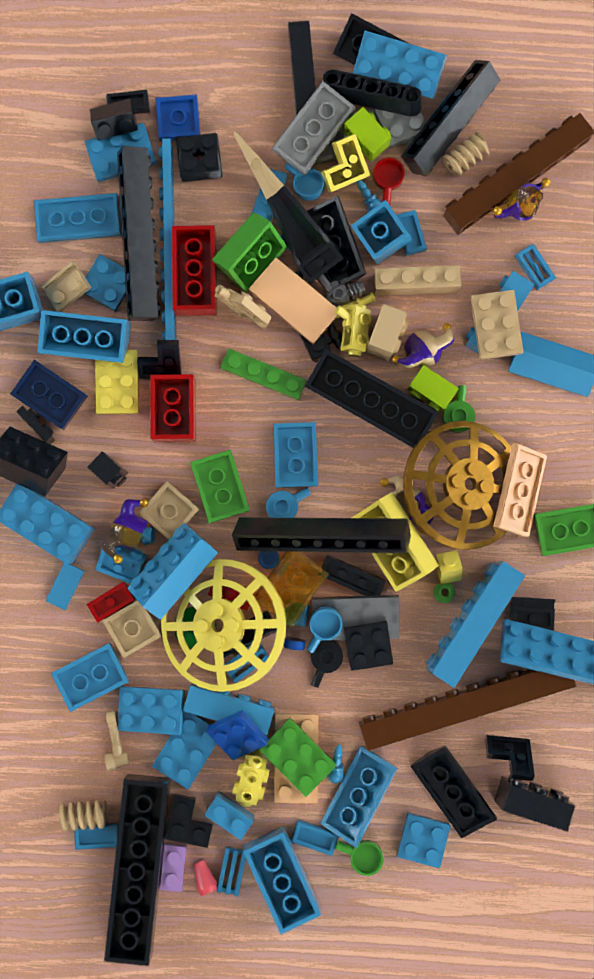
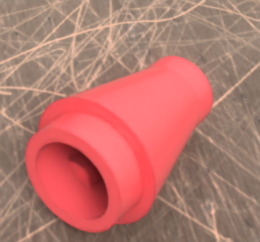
[193,860,217,896]

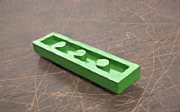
[220,348,306,400]

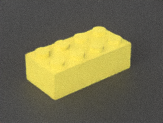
[352,492,439,592]

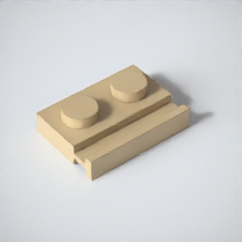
[41,262,92,312]

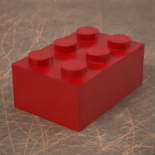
[150,374,196,442]

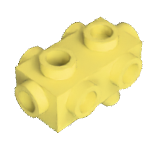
[335,304,372,357]
[233,749,270,807]

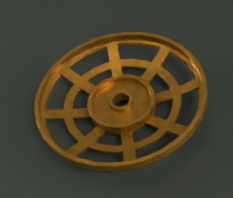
[403,421,511,550]

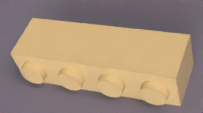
[373,265,461,296]

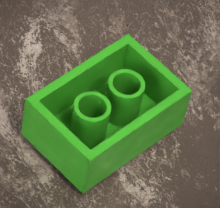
[212,212,287,294]

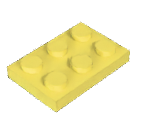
[95,350,140,415]

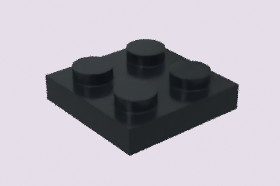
[344,621,393,671]

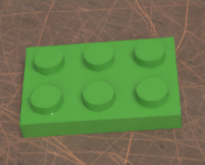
[190,450,250,524]
[534,504,594,556]
[259,718,337,797]

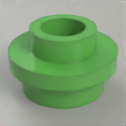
[433,583,455,603]

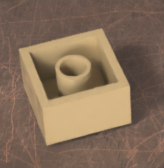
[365,304,409,362]

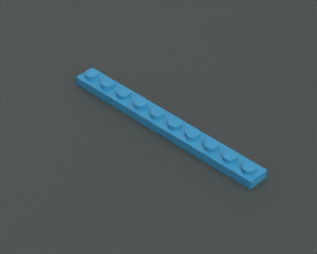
[159,139,177,340]

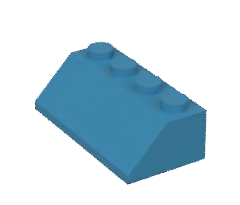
[37,310,131,363]

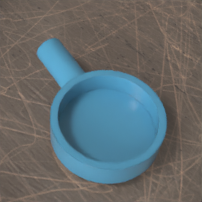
[285,163,325,201]
[266,487,311,518]
[306,606,342,653]

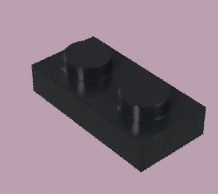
[16,406,55,444]

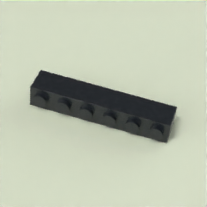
[401,60,500,176]

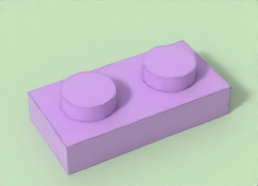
[160,843,187,892]

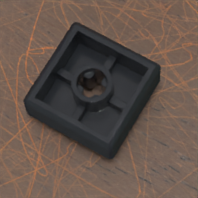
[176,133,223,182]

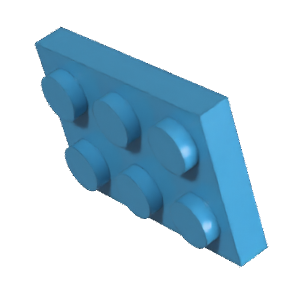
[84,123,157,183]
[273,422,318,488]
[51,643,130,712]
[118,686,184,735]
[152,712,217,789]

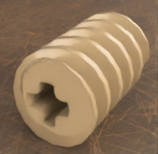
[442,131,489,176]
[59,800,107,831]

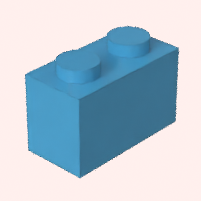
[205,791,254,840]

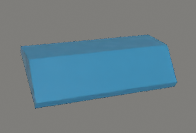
[508,331,594,397]
[320,746,398,848]

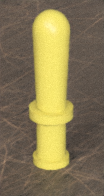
[336,292,376,319]

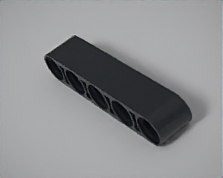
[288,20,316,115]
[322,69,422,117]

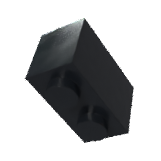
[90,99,138,140]
[87,451,128,488]

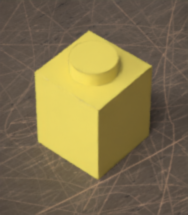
[436,550,463,585]

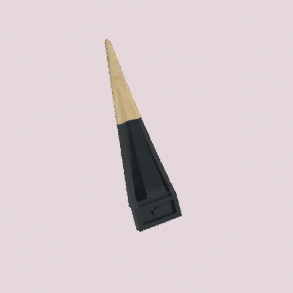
[234,132,345,284]

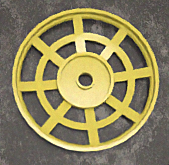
[161,559,286,692]

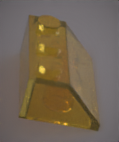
[254,551,329,627]

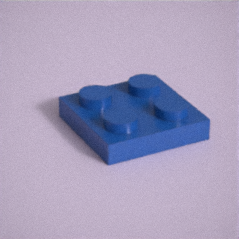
[156,94,200,141]
[206,710,268,760]

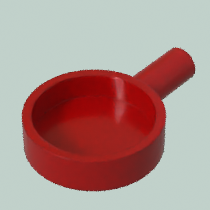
[373,157,405,205]

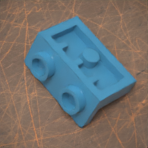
[95,544,148,584]

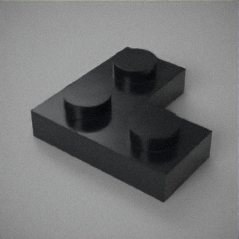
[137,340,182,379]
[485,735,535,781]
[165,794,213,848]

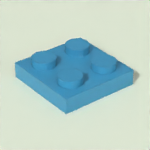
[84,254,126,312]
[397,812,451,869]

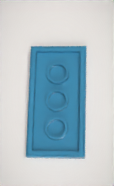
[34,193,122,243]

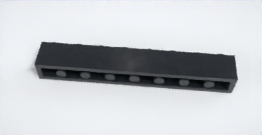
[117,146,160,321]
[232,517,411,554]

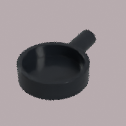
[311,640,343,688]

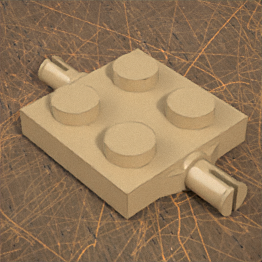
[214,285,271,329]

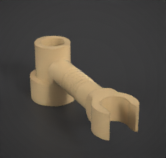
[105,711,129,772]

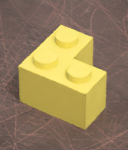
[320,134,370,192]

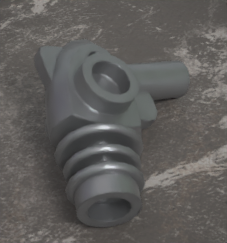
[317,275,366,307]

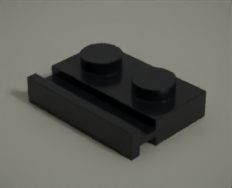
[510,597,555,631]

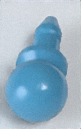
[356,180,382,212]
[327,744,344,783]

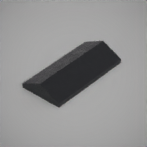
[333,13,408,65]
[307,195,366,286]
[410,745,497,838]

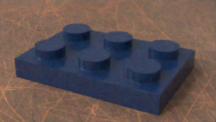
[10,359,88,430]

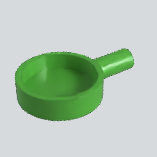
[442,385,475,433]
[335,840,384,876]

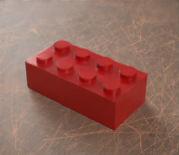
[172,225,218,316]

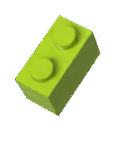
[343,107,391,162]
[407,365,459,412]

